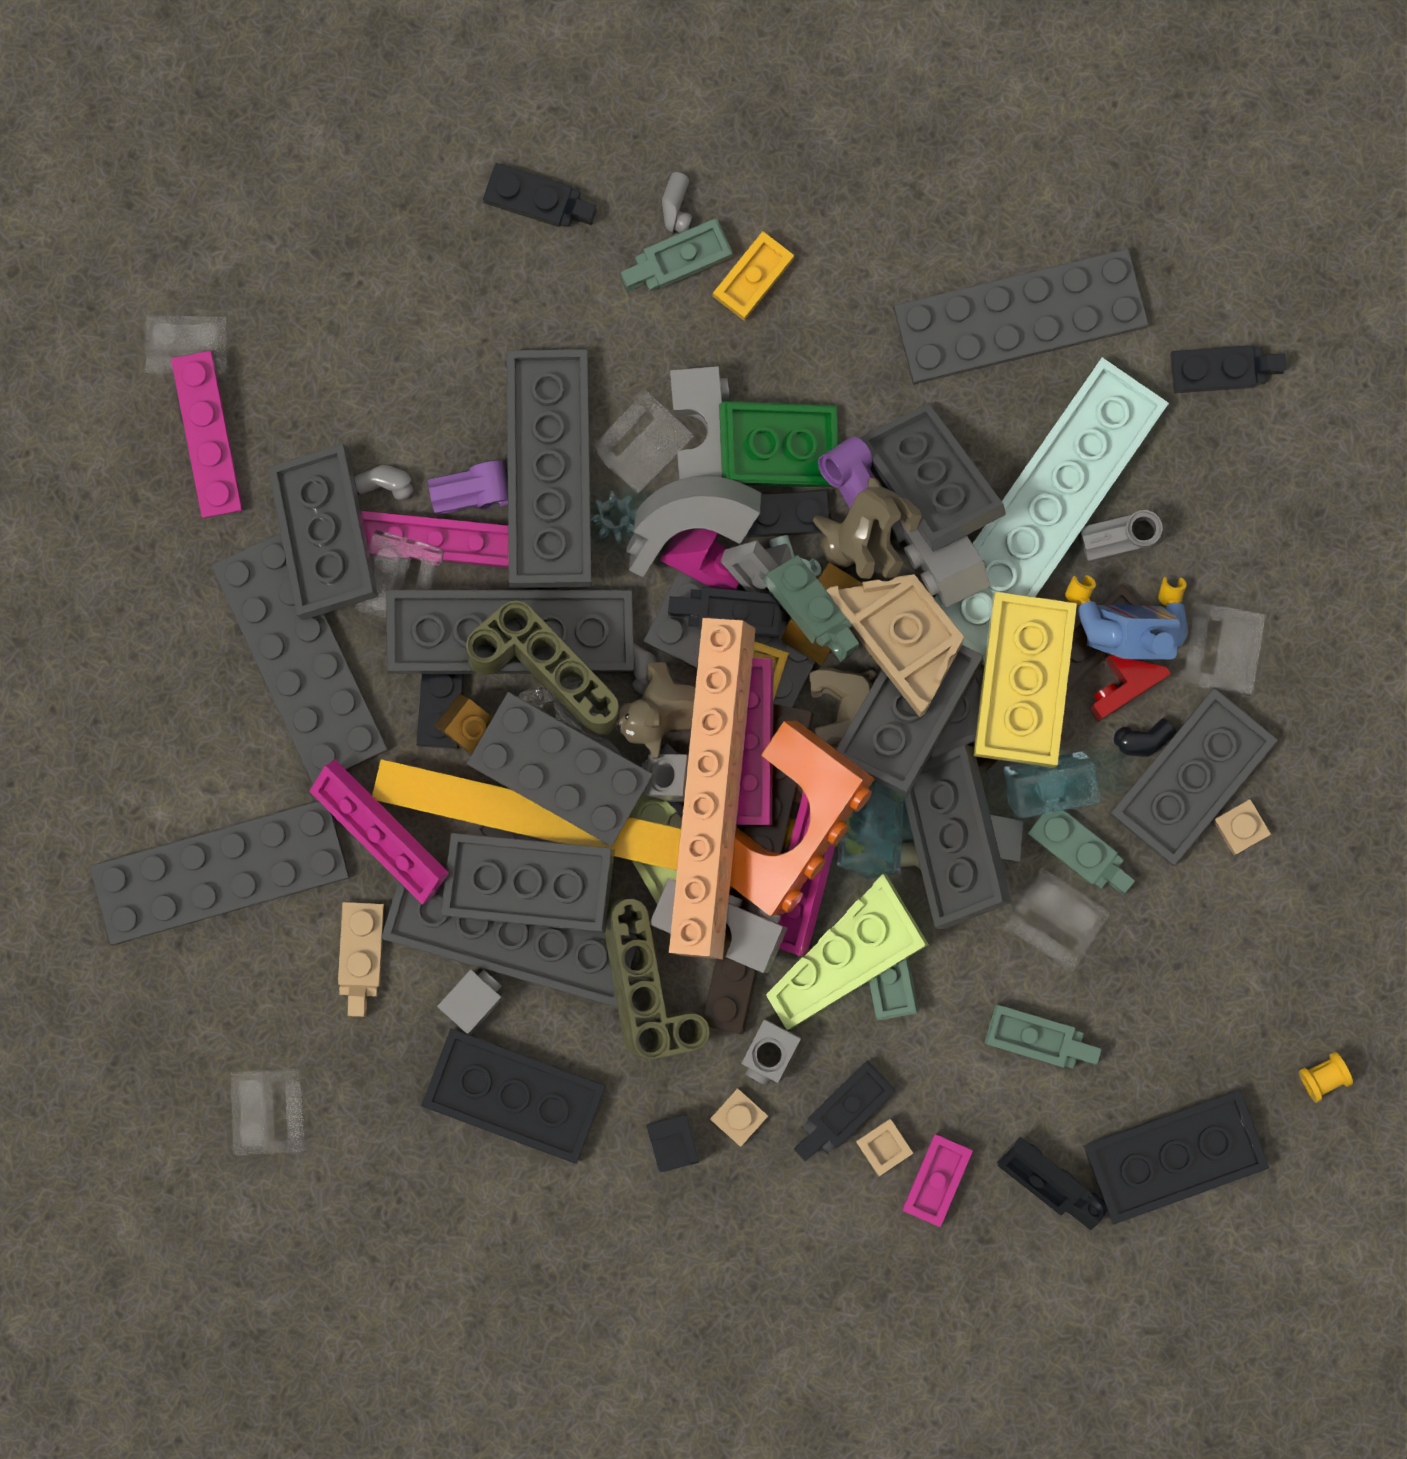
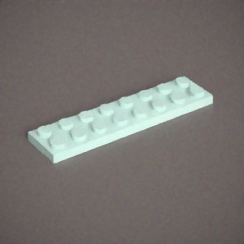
[934,357,1169,666]

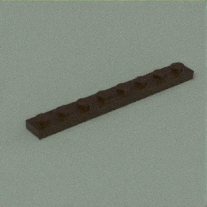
[703,704,814,1034]

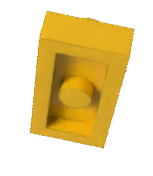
[713,231,794,321]

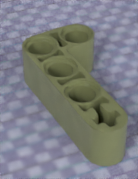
[466,600,619,736]
[605,898,710,1059]

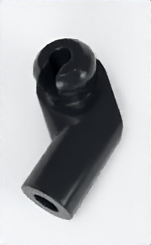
[1113,718,1176,757]

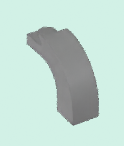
[627,476,761,577]

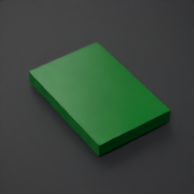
[719,401,839,488]

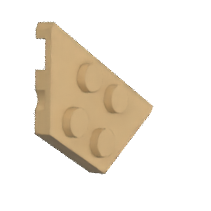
[827,574,964,717]

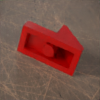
[1089,655,1171,722]

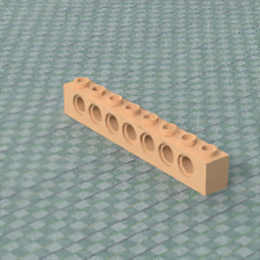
[669,618,756,960]

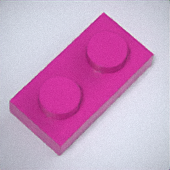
[902,1134,973,1228]

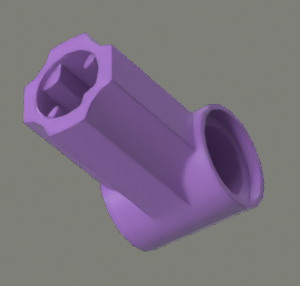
[818,436,875,509]
[428,461,508,515]

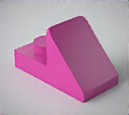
[660,528,740,590]

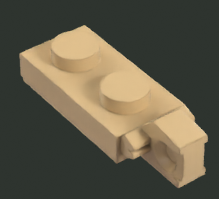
[338,902,385,1018]

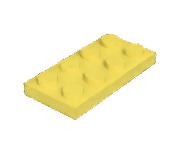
[973,592,1077,768]

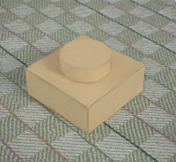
[1213,799,1271,855]
[710,1088,768,1147]
[855,1118,913,1176]

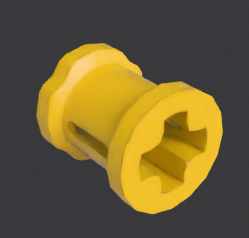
[1298,1051,1353,1103]

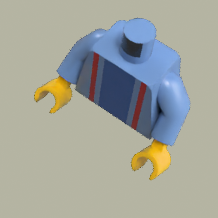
[1065,575,1188,660]

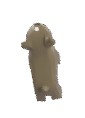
[813,478,922,578]
[615,662,696,759]
[809,668,877,748]

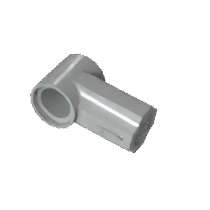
[1080,510,1163,562]

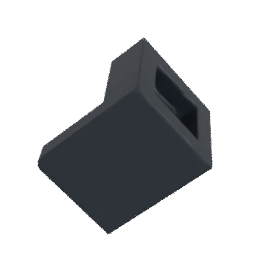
[646,1114,699,1172]

